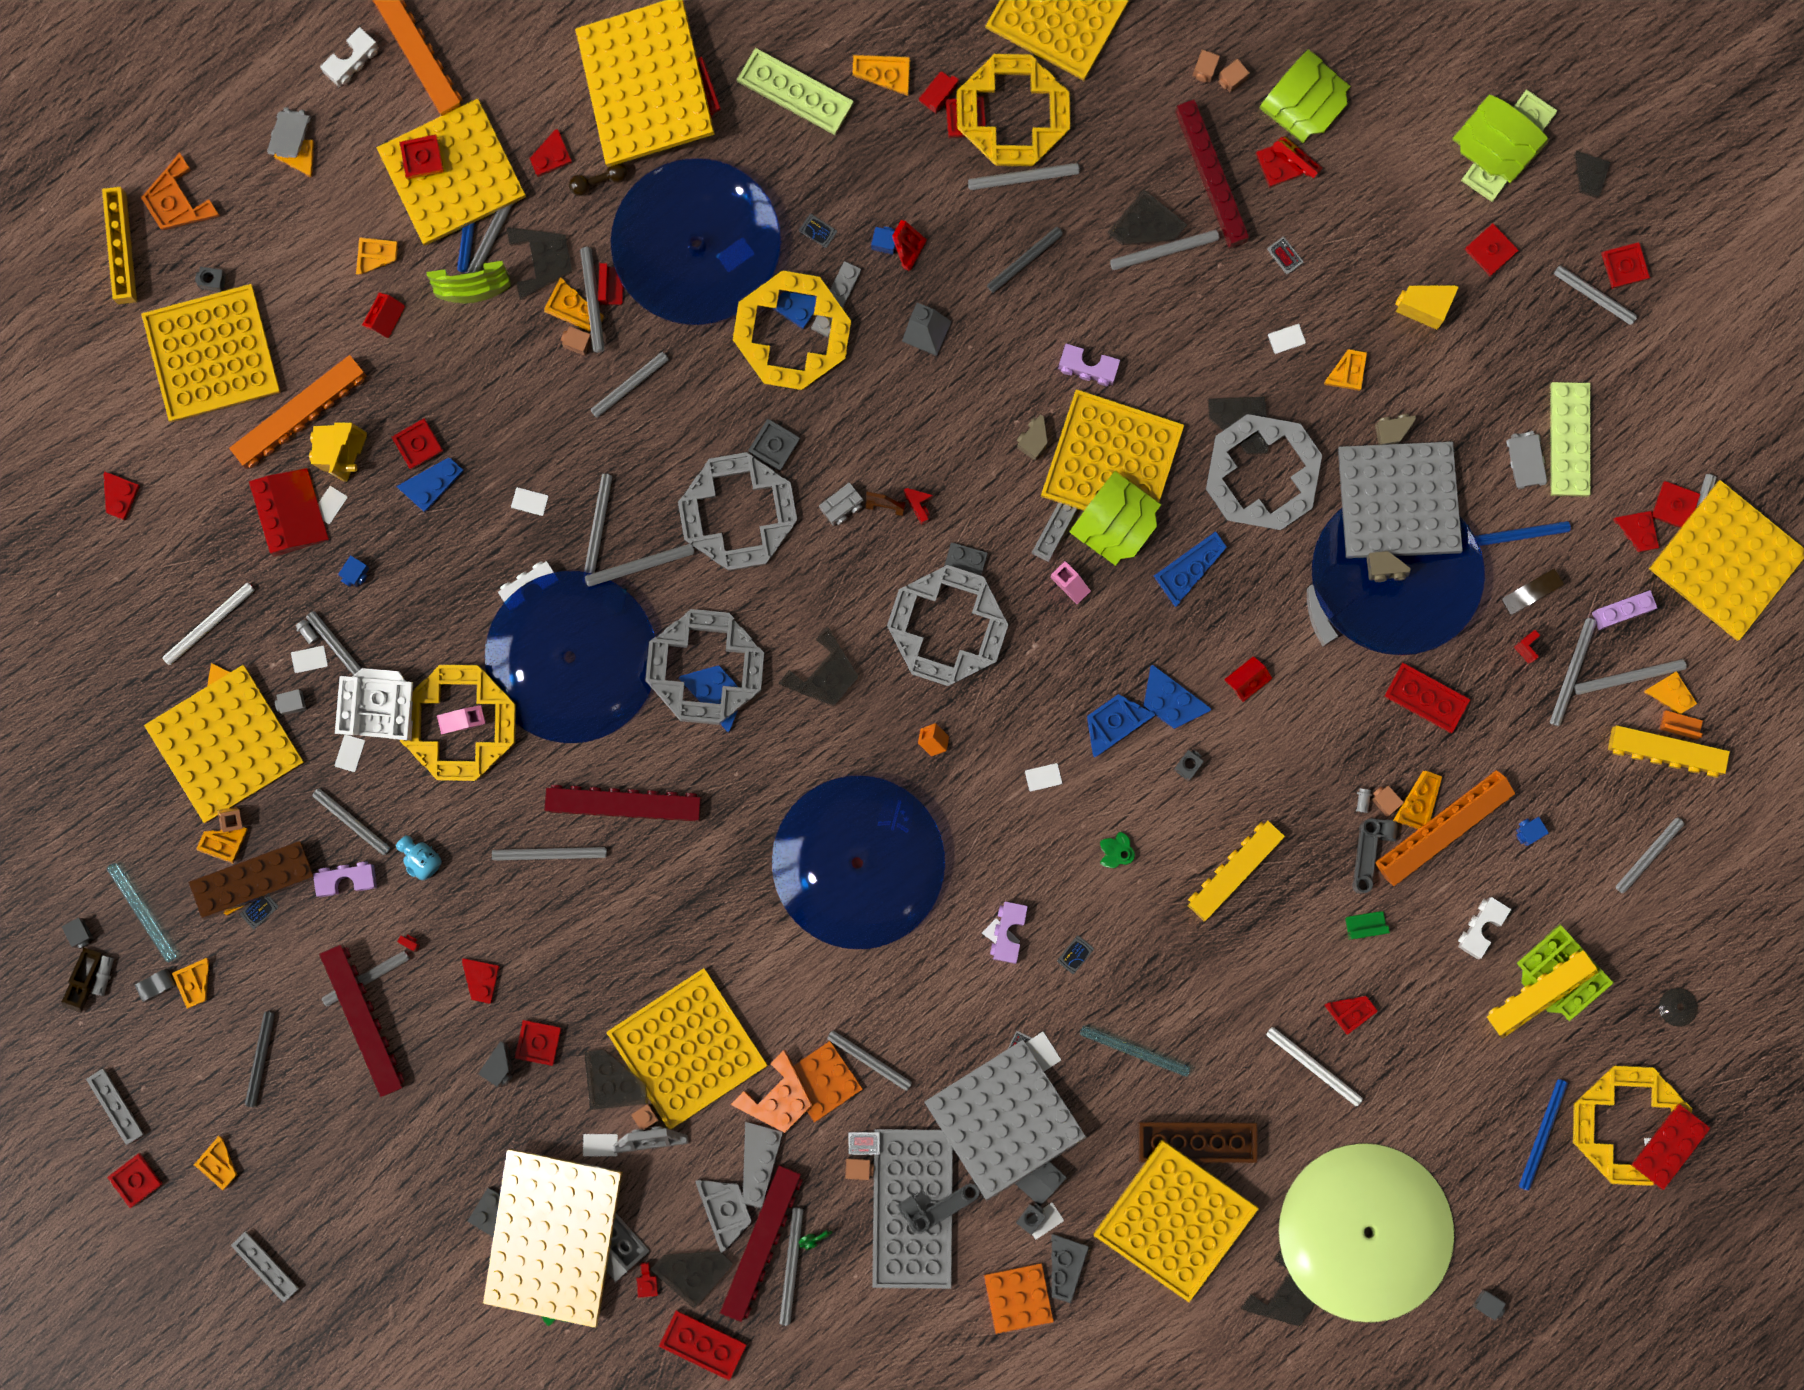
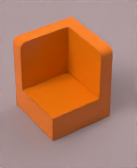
[918,723,949,756]

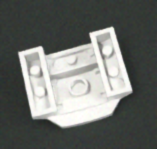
[335,668,413,740]

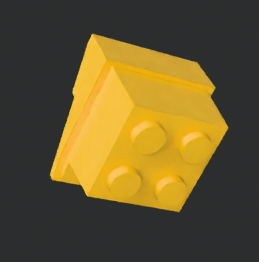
[309,423,367,482]

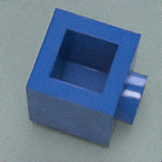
[871,227,896,254]
[338,555,370,587]
[1516,817,1549,846]

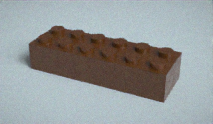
[189,841,314,920]
[1138,1122,1257,1163]

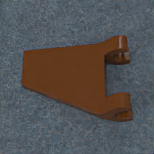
[865,492,906,516]

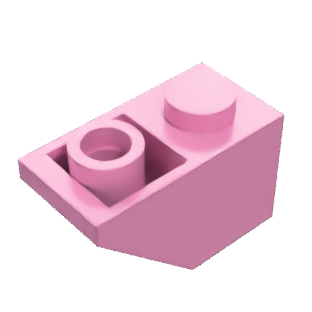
[1050,561,1091,604]
[437,705,485,734]

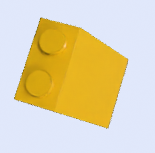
[1395,286,1458,330]

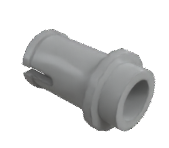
[296,619,319,645]
[1356,789,1372,813]

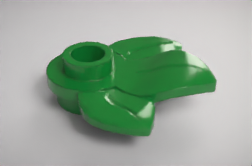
[1100,832,1135,868]
[799,1230,832,1250]

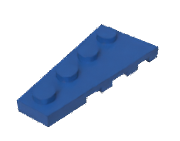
[1153,532,1226,607]

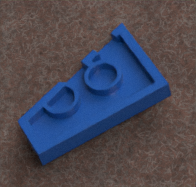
[396,458,464,512]

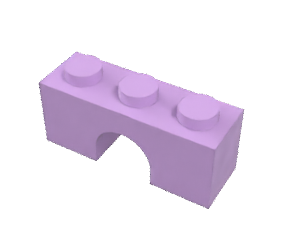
[1058,344,1120,386]
[1592,590,1657,630]
[313,862,377,897]
[990,902,1028,964]

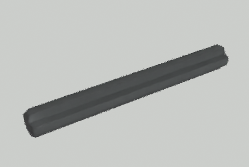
[987,227,1063,293]
[245,1011,275,1107]

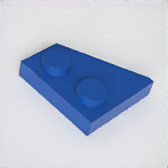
[772,292,816,329]

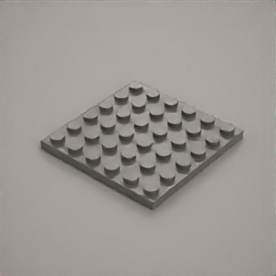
[1338,442,1462,558]
[924,1040,1086,1201]

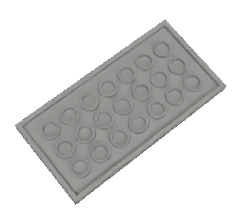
[873,1129,952,1289]

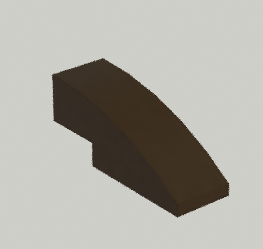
[1501,568,1564,616]
[61,947,102,1013]

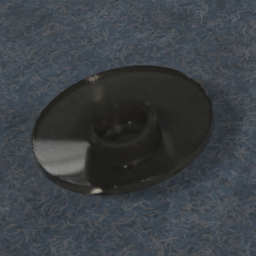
[1659,988,1698,1027]

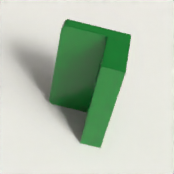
[1345,911,1390,940]

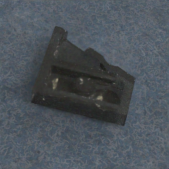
[1574,151,1611,199]

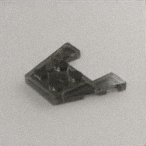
[507,227,573,300]
[778,627,859,707]
[1241,1247,1315,1327]

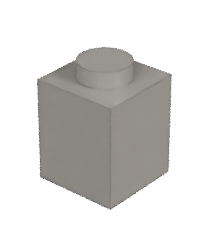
[275,689,306,715]

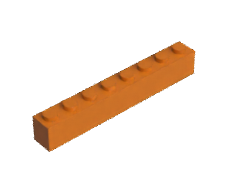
[373,0,462,116]
[229,355,366,469]
[1375,770,1515,886]

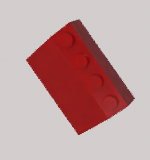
[249,468,329,557]

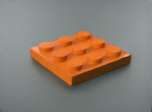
[794,1041,862,1122]
[984,1263,1053,1334]

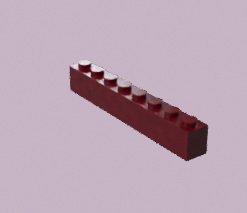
[1175,99,1249,249]
[544,785,701,822]
[319,944,405,1098]
[720,1165,803,1322]

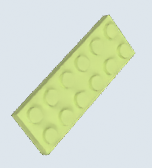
[737,48,854,135]
[1461,90,1557,202]
[1551,382,1590,497]

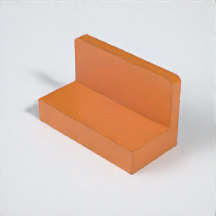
[1659,710,1703,740]

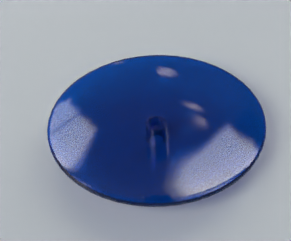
[611,158,781,325]
[1312,508,1485,655]
[485,571,655,743]
[772,776,945,949]

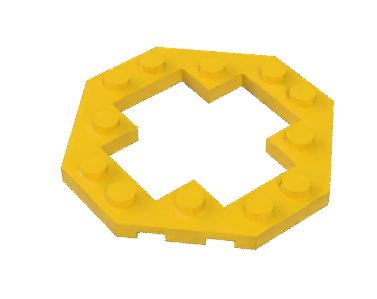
[957,54,1070,166]
[733,271,851,390]
[400,665,516,781]
[1573,1066,1692,1186]

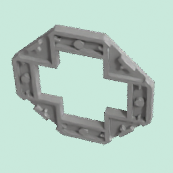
[1206,414,1322,530]
[678,452,797,571]
[887,565,1008,686]
[646,609,764,725]

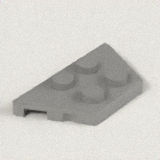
[613,1127,689,1153]
[695,1180,752,1253]

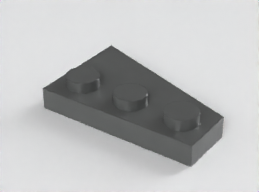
[1051,1234,1089,1303]

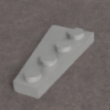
[743,1122,783,1209]

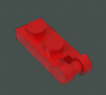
[1273,136,1322,178]

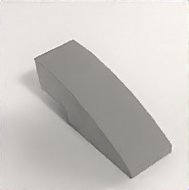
[1307,585,1338,647]

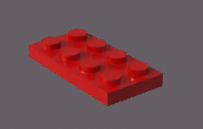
[1384,663,1470,734]
[1631,1104,1711,1190]
[659,1310,747,1381]

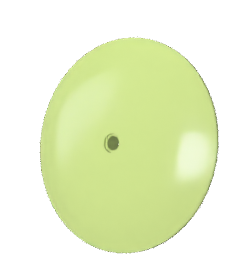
[1279,1144,1454,1322]

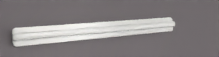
[163,583,254,665]
[1266,1027,1363,1106]

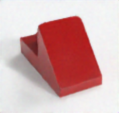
[904,488,933,526]

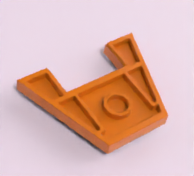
[141,153,220,231]
[731,1050,813,1133]

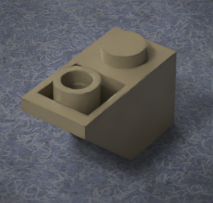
[1017,414,1047,461]
[1375,414,1416,445]
[1367,551,1410,582]

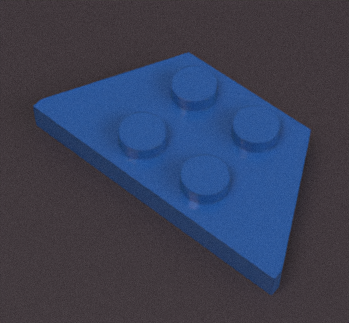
[679,665,739,733]
[1143,665,1211,729]
[1087,694,1155,758]

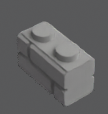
[819,483,863,526]

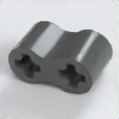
[134,968,176,1003]

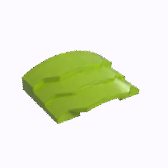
[1260,49,1351,143]
[1452,95,1548,183]
[426,261,511,303]
[1070,471,1161,566]
[1517,924,1613,1021]

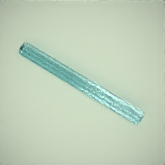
[107,863,176,963]
[1080,1026,1190,1077]

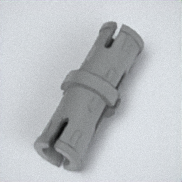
[92,956,115,996]

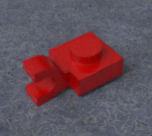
[636,1262,658,1298]

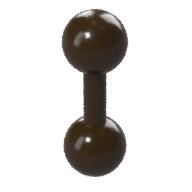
[569,163,628,196]

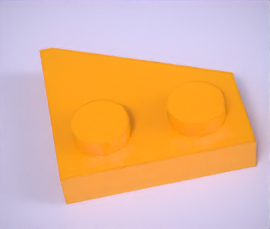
[274,139,314,177]
[356,238,398,275]
[196,827,248,864]

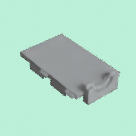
[267,107,311,158]
[1506,431,1547,489]

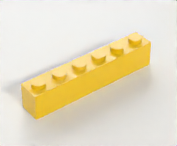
[102,187,137,305]
[1608,725,1730,778]
[1187,821,1285,921]
[1487,950,1599,1039]

